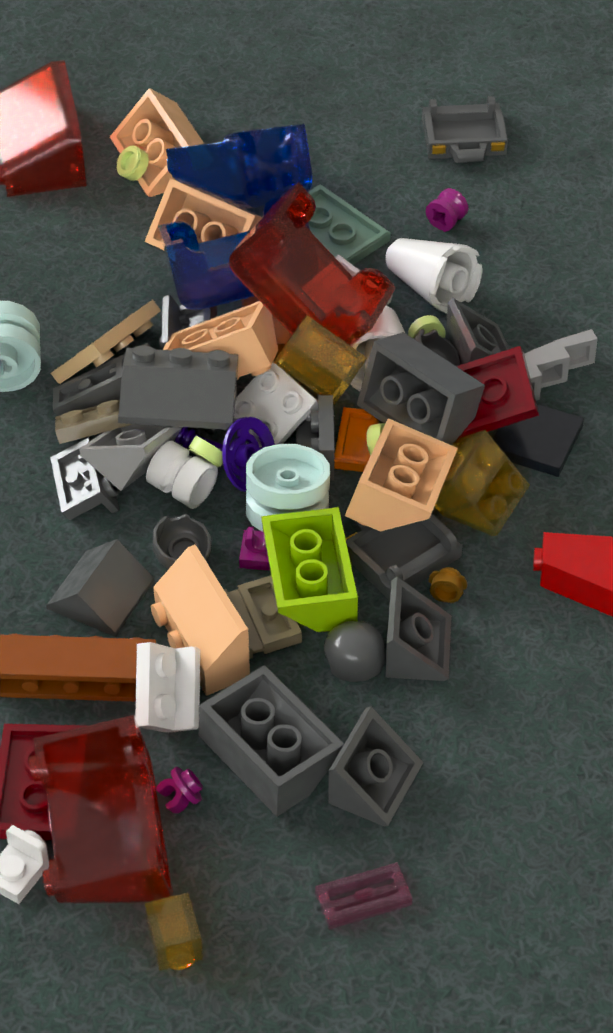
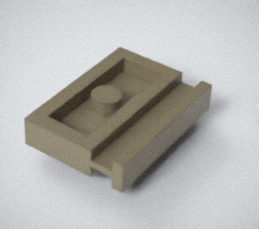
[55,399,132,444]
[224,575,302,659]

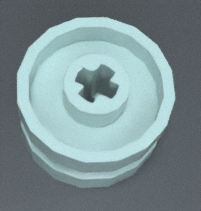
[0,301,41,392]
[246,444,330,532]

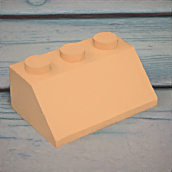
[110,88,215,197]
[145,178,272,280]
[162,298,278,380]
[345,418,458,532]
[151,544,250,696]

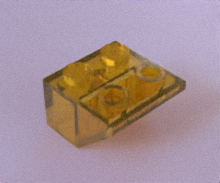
[273,315,367,405]
[435,430,530,536]

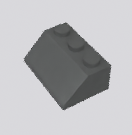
[357,332,485,445]
[118,346,238,430]
[199,665,344,817]

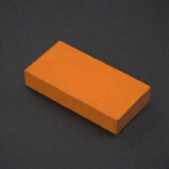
[334,407,379,472]

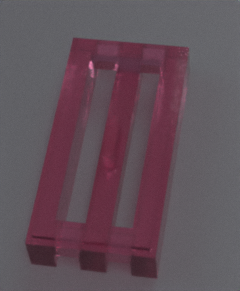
[315,862,412,930]

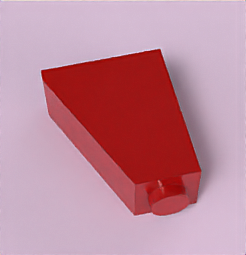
[533,532,613,617]

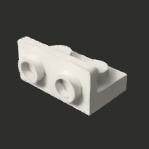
[135,642,200,732]

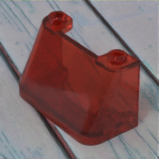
[0,60,87,197]
[229,182,396,360]
[29,715,173,903]

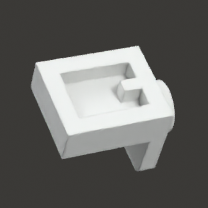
[0,825,50,904]

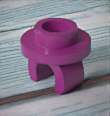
[156,766,203,813]

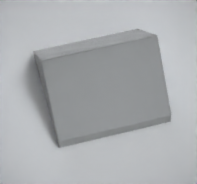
[79,424,183,491]

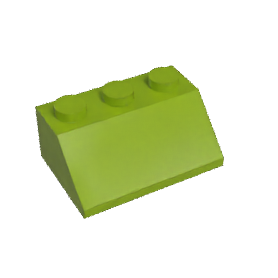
[261,507,358,632]

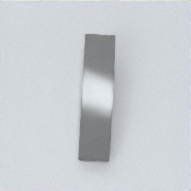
[525,329,598,401]

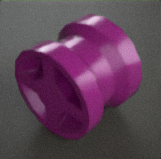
[425,188,469,232]

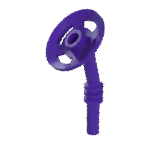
[175,417,275,492]

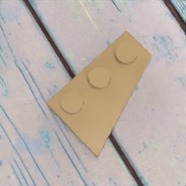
[51,300,161,384]

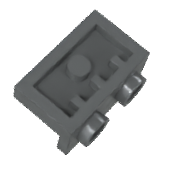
[296,395,335,481]
[51,437,120,520]

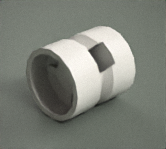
[146,440,218,509]

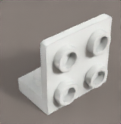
[233,361,318,447]

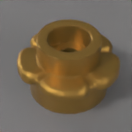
[429,567,467,603]

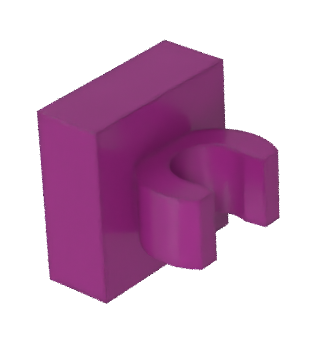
[239,527,270,571]

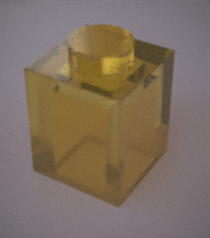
[145,893,203,971]

